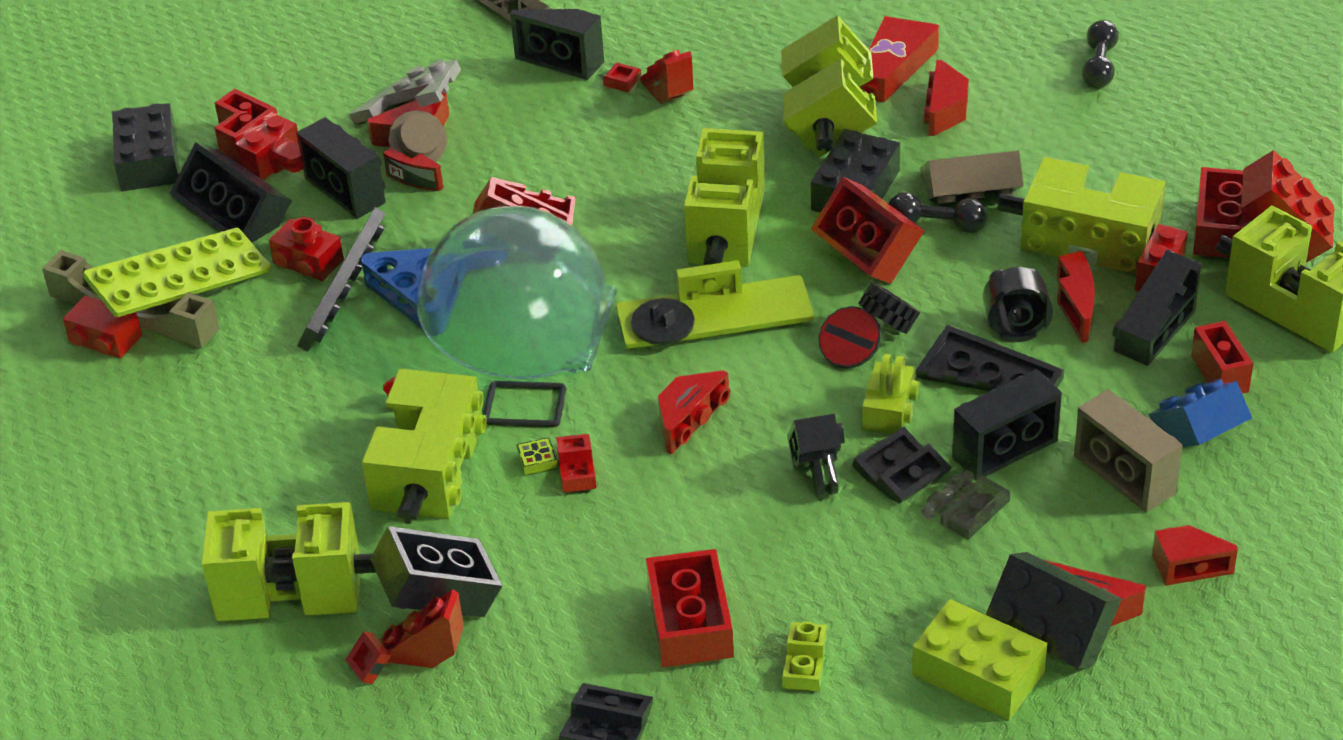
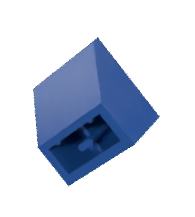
[1149,379,1252,447]

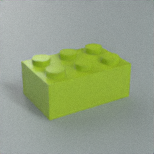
[912,599,1047,721]

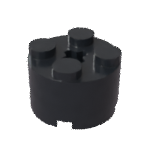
[983,267,1053,342]

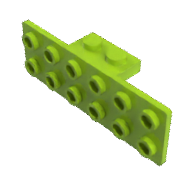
[83,228,271,317]
[616,260,814,349]

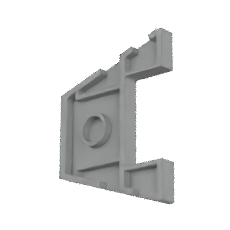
[350,59,461,124]

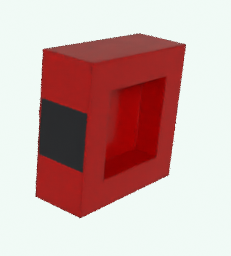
[345,631,391,684]

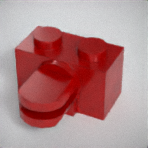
[235,114,303,180]

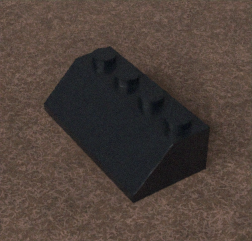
[169,142,292,243]

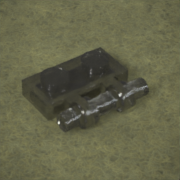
[921,469,1011,540]

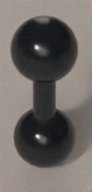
[1082,20,1119,88]
[889,192,987,233]

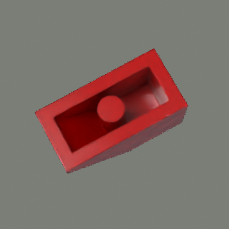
[1152,525,1238,586]

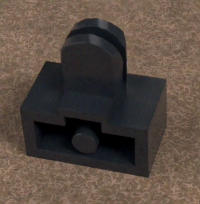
[787,414,845,497]

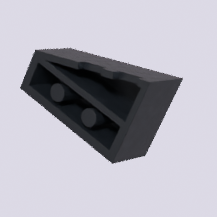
[1112,250,1202,366]

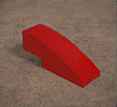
[1056,251,1095,343]

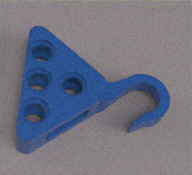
[361,225,509,335]

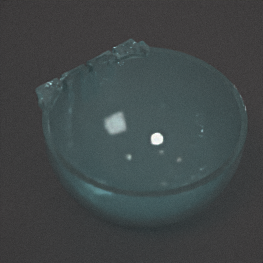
[416,206,617,379]

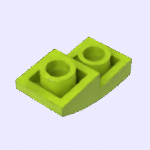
[782,622,827,692]

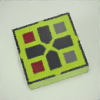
[517,437,557,475]

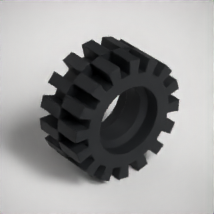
[858,282,921,334]

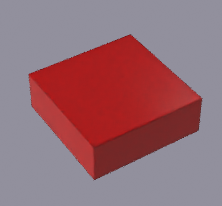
[603,62,642,93]

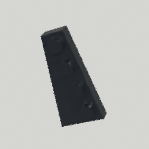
[916,325,1064,391]

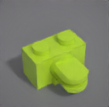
[862,353,920,435]

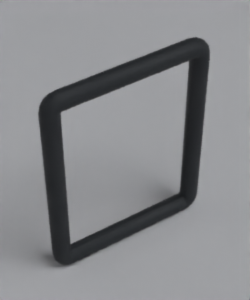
[483,381,567,427]

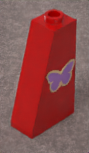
[859,16,939,102]

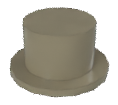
[388,110,447,162]

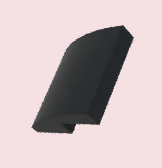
[852,427,952,503]
[559,683,653,740]

